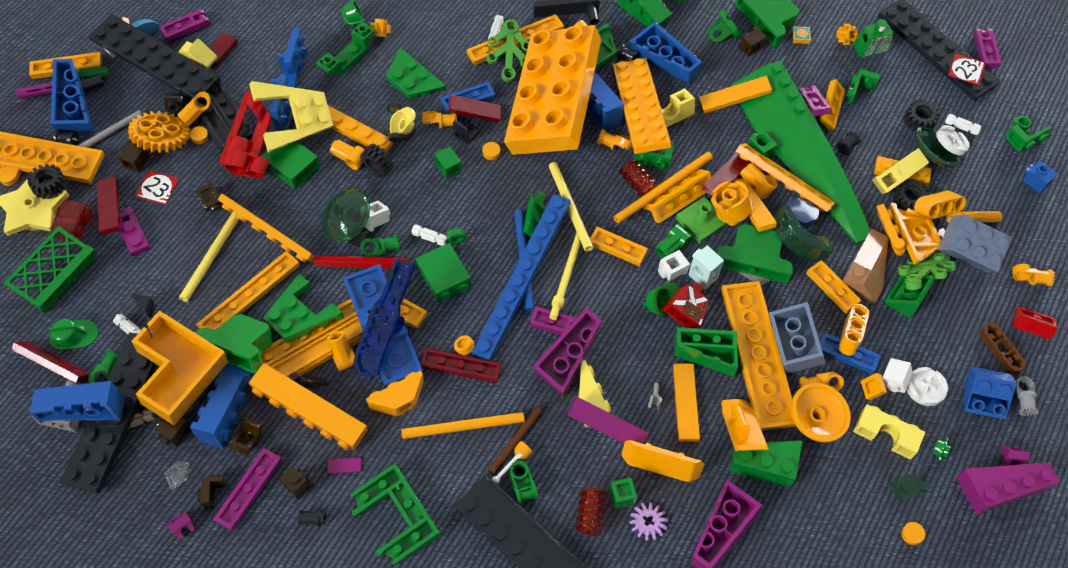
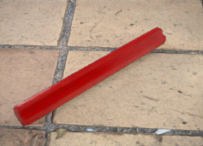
[314,255,409,269]

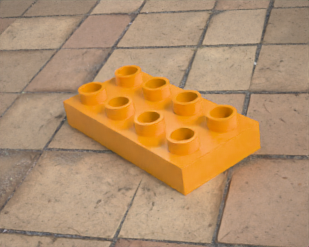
[504,25,601,155]

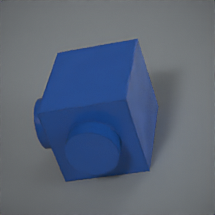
[1022,160,1058,193]

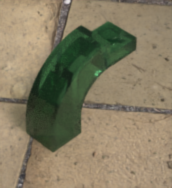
[773,205,834,262]

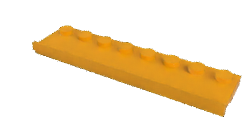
[261,287,406,379]

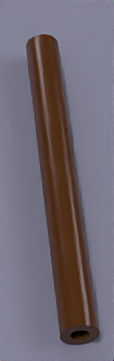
[487,407,543,475]

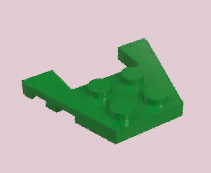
[263,274,344,343]

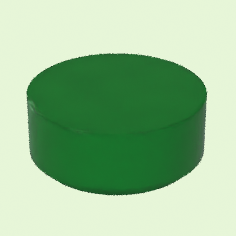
[446,228,466,244]

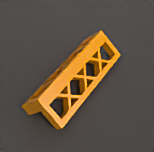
[643,169,711,223]

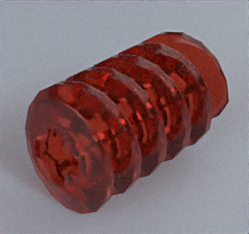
[618,159,656,198]
[576,488,606,536]

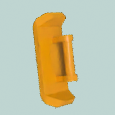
[721,399,768,452]
[622,440,704,482]

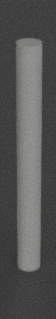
[78,110,143,148]

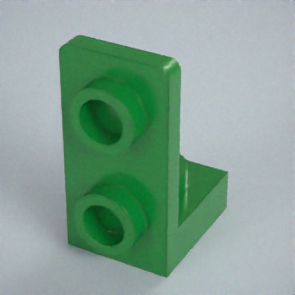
[846,69,880,105]
[1005,125,1052,152]
[634,141,674,169]

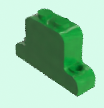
[735,0,799,48]
[717,224,793,284]
[195,314,273,374]

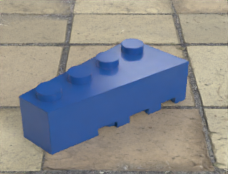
[630,22,702,84]
[51,59,94,133]
[587,72,624,132]
[190,363,254,448]
[29,381,125,421]

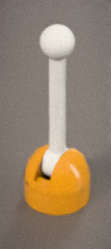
[492,441,533,484]

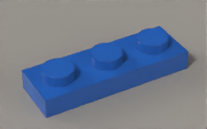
[440,82,495,114]
[820,333,880,374]

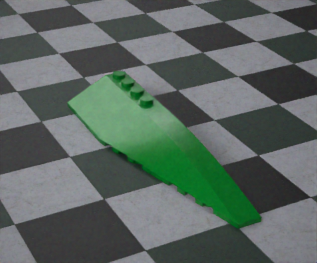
[731,61,870,244]

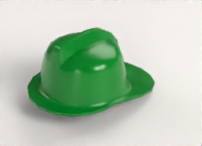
[341,0,366,26]
[643,283,680,318]
[49,319,98,350]

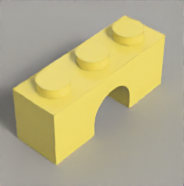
[661,89,695,127]
[853,405,925,460]

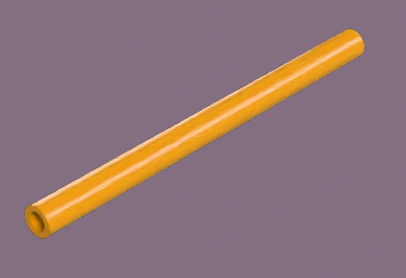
[614,152,713,224]

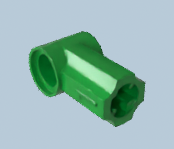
[655,224,693,259]

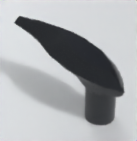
[290,372,329,387]

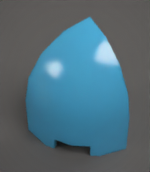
[132,19,160,35]

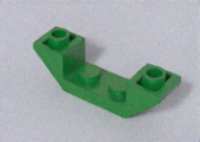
[316,22,375,74]

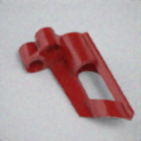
[218,89,272,178]

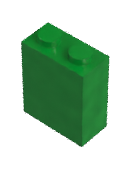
[260,141,320,189]
[415,243,471,303]

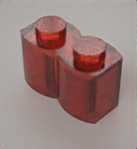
[50,199,92,241]

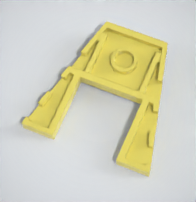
[249,81,333,152]

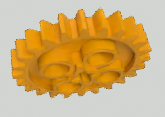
[128,111,190,153]

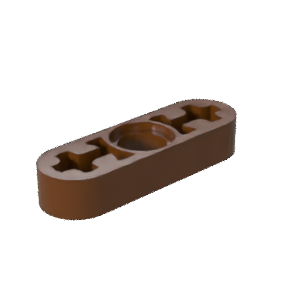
[980,323,1026,375]

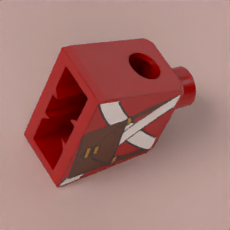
[662,282,708,329]

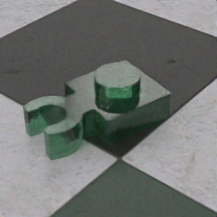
[891,472,932,503]

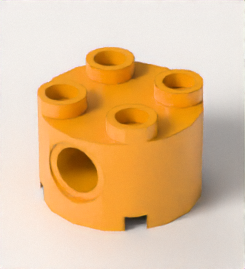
[711,181,753,226]

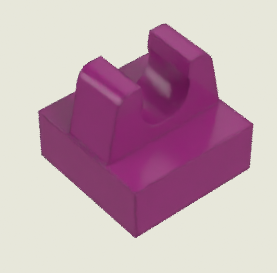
[1000,446,1030,466]
[167,510,194,539]

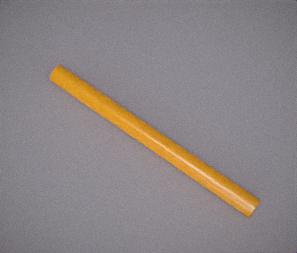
[401,412,524,439]

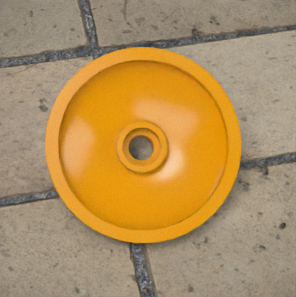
[791,383,851,443]

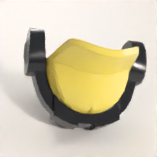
[387,103,416,143]

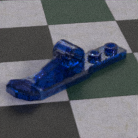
[353,258,416,379]

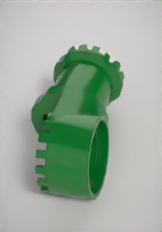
[360,234,400,256]
[88,350,118,383]

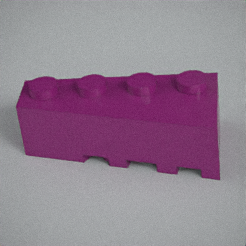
[533,307,602,397]
[956,463,1060,515]
[691,480,762,568]

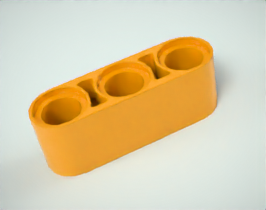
[914,191,966,219]
[839,304,869,356]

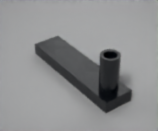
[533,0,600,25]

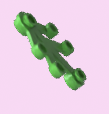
[486,20,529,82]
[898,252,956,290]

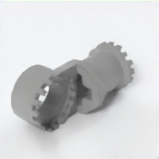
[1014,376,1039,416]

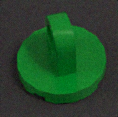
[708,9,741,42]

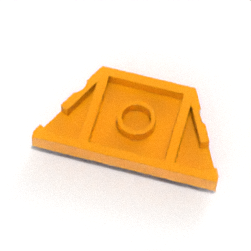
[888,203,942,264]

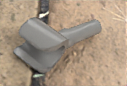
[648,383,662,410]

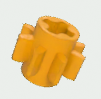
[370,19,391,37]
[836,23,858,45]

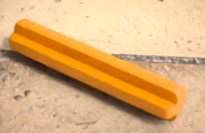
[946,211,1002,223]

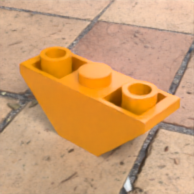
[366,370,424,416]

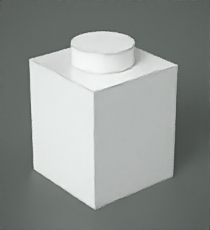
[883,358,913,393]

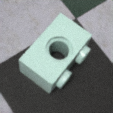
[689,245,724,290]

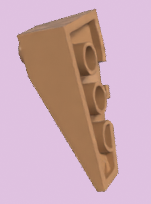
[843,229,889,304]

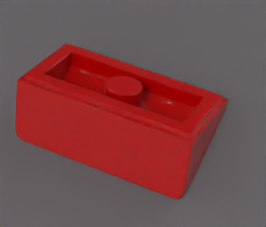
[1013,306,1057,339]

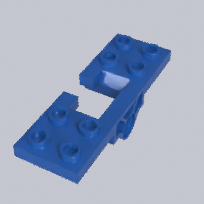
[270,28,307,131]
[342,264,423,387]

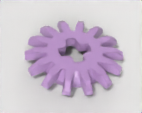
[629,502,668,540]

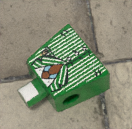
[853,19,893,58]

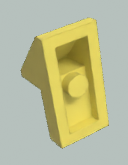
[178,38,217,69]

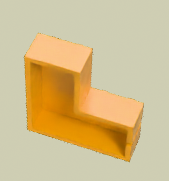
[132,311,228,425]

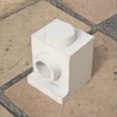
[360,201,390,232]
[658,250,690,281]

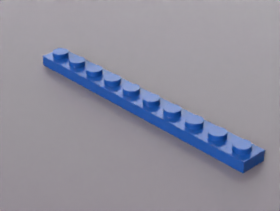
[472,194,571,361]

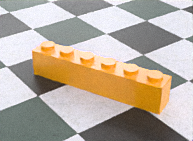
[249,363,368,451]

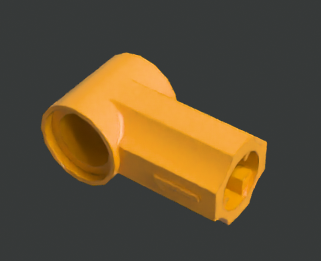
[177,92,211,125]
[330,140,364,170]
[740,163,777,200]
[327,331,358,372]

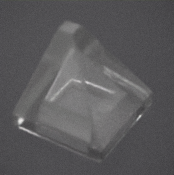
[164,461,189,491]

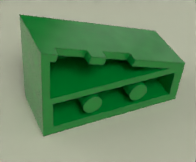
[616,0,672,27]
[674,328,738,377]
[729,441,802,487]

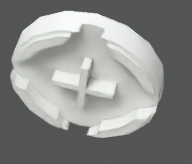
[936,125,970,155]
[907,367,948,406]

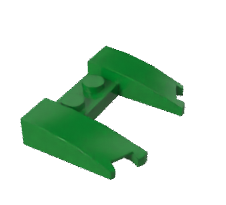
[350,463,443,565]

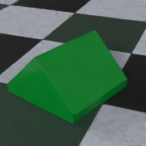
[885,275,936,318]

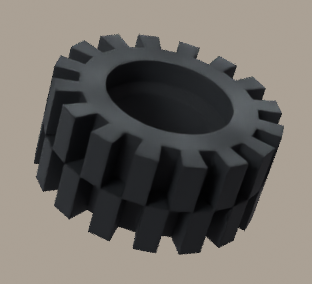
[904,99,940,133]
[360,143,395,178]
[27,164,67,199]
[893,179,930,211]

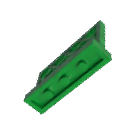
[4,226,97,313]

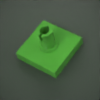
[676,197,728,244]

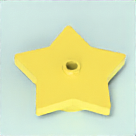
[0,180,69,236]

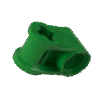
[510,460,539,504]

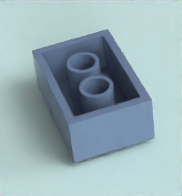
[938,214,1012,273]
[769,302,826,374]

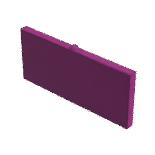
[327,457,361,474]

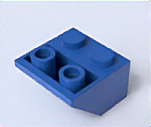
[964,366,1017,420]

